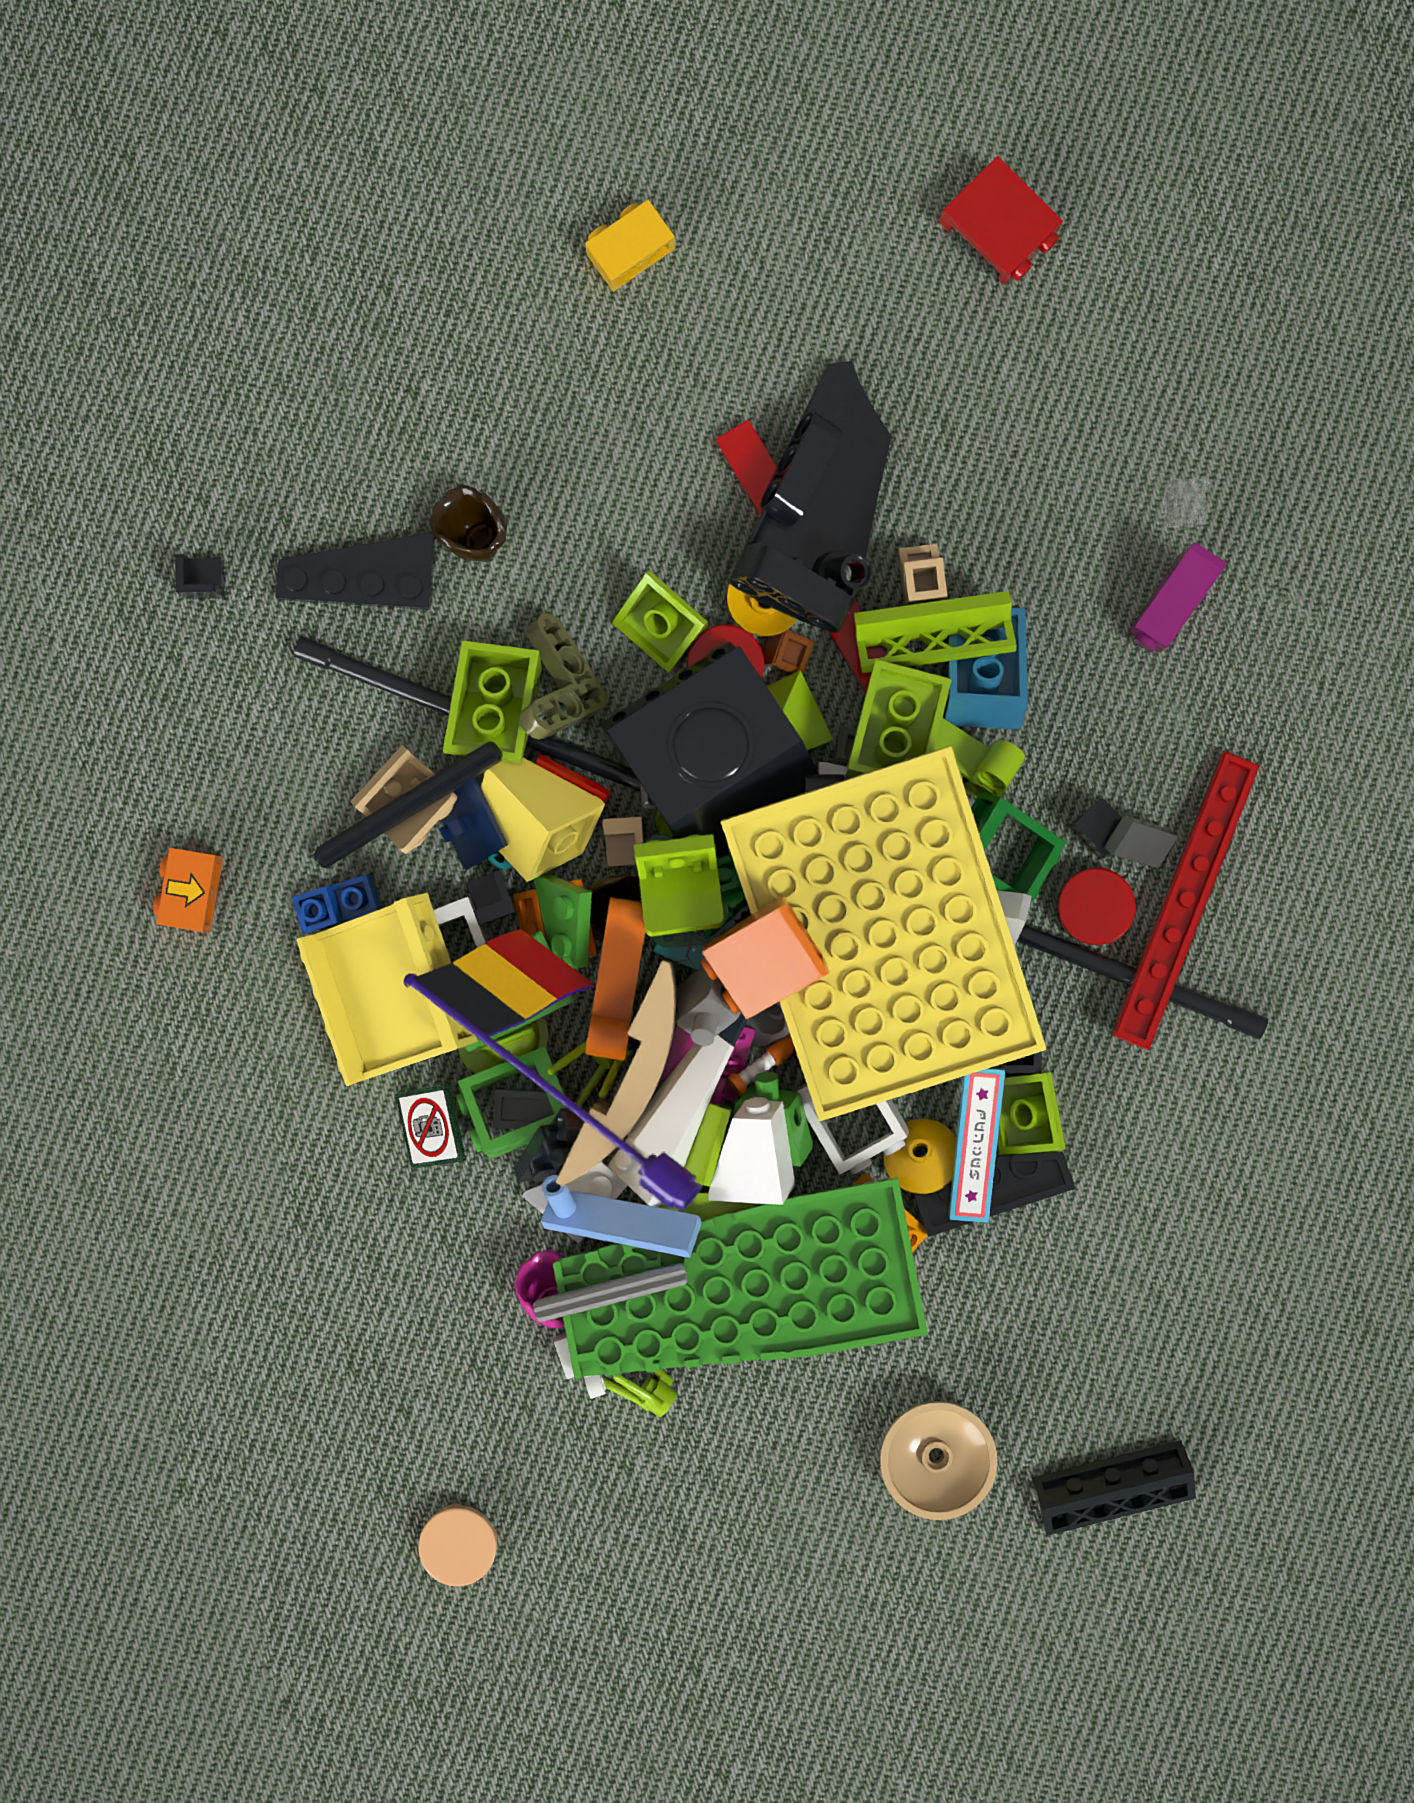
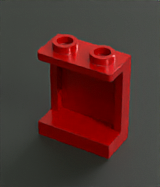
[939,156,1063,285]

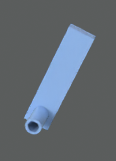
[541,1175,702,1258]

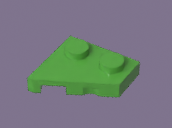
[533,873,592,969]

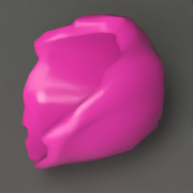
[514,1249,565,1328]

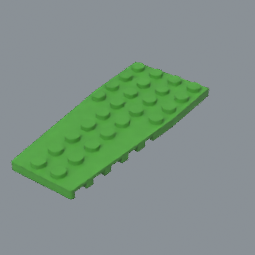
[553,1177,928,1379]

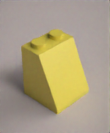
[480,758,605,882]

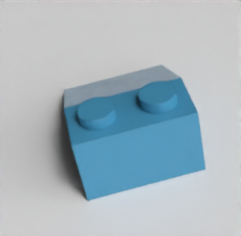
[944,608,1028,730]

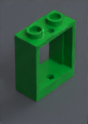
[971,790,1067,903]

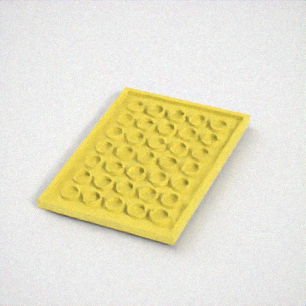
[721,746,1047,1122]

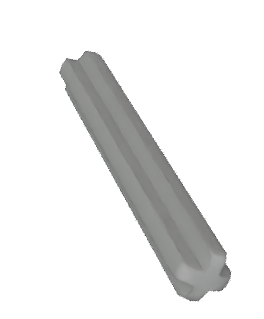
[534,1263,688,1322]

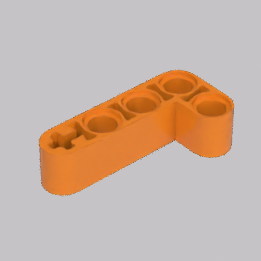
[585,897,645,1061]

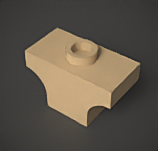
[898,544,948,606]

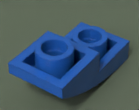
[292,874,382,934]

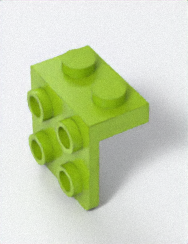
[634,834,724,936]

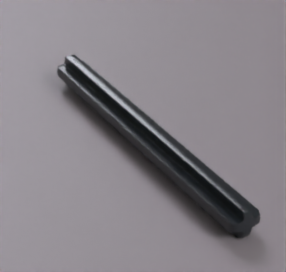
[313,741,503,868]

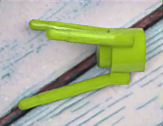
[547,1040,632,1107]
[603,1369,678,1417]

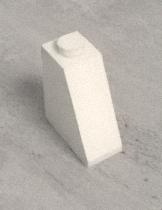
[708,1097,795,1205]

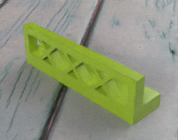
[854,591,1017,674]

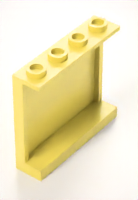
[296,893,478,1086]

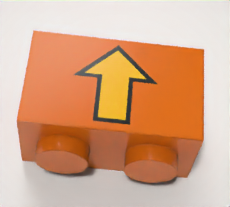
[153,848,224,932]

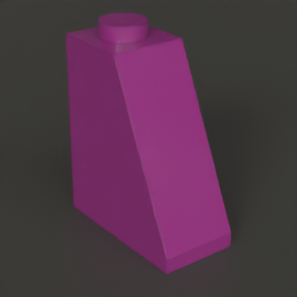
[1128,542,1227,652]

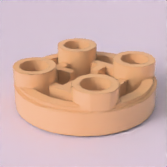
[418,1503,498,1586]

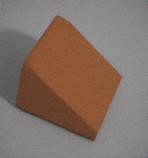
[762,630,815,674]

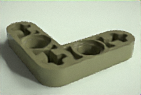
[520,613,607,739]

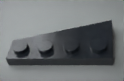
[276,532,436,610]
[913,1152,1076,1237]

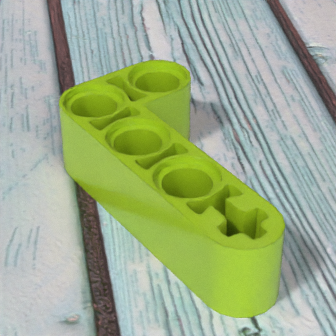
[934,718,1026,798]

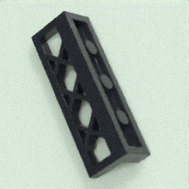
[1032,1440,1196,1536]

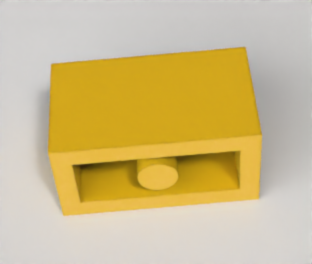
[585,199,675,292]

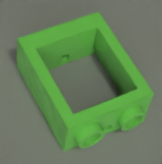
[456,1046,566,1160]

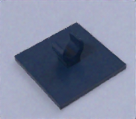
[439,778,508,870]

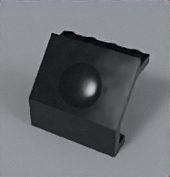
[599,642,819,851]

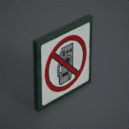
[395,1084,466,1169]

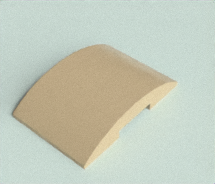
[556,959,677,1186]

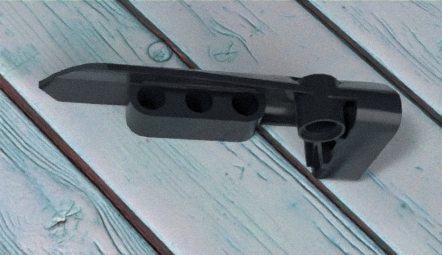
[728,361,892,633]

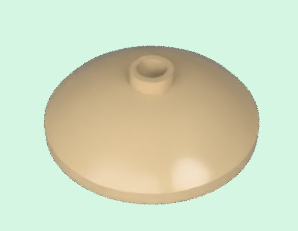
[880,1401,998,1520]

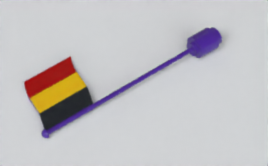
[403,929,701,1212]

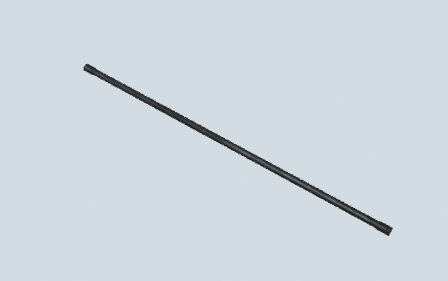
[294,636,1268,1039]

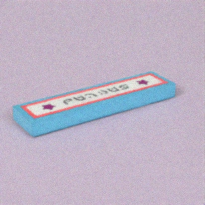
[948,1067,1005,1223]

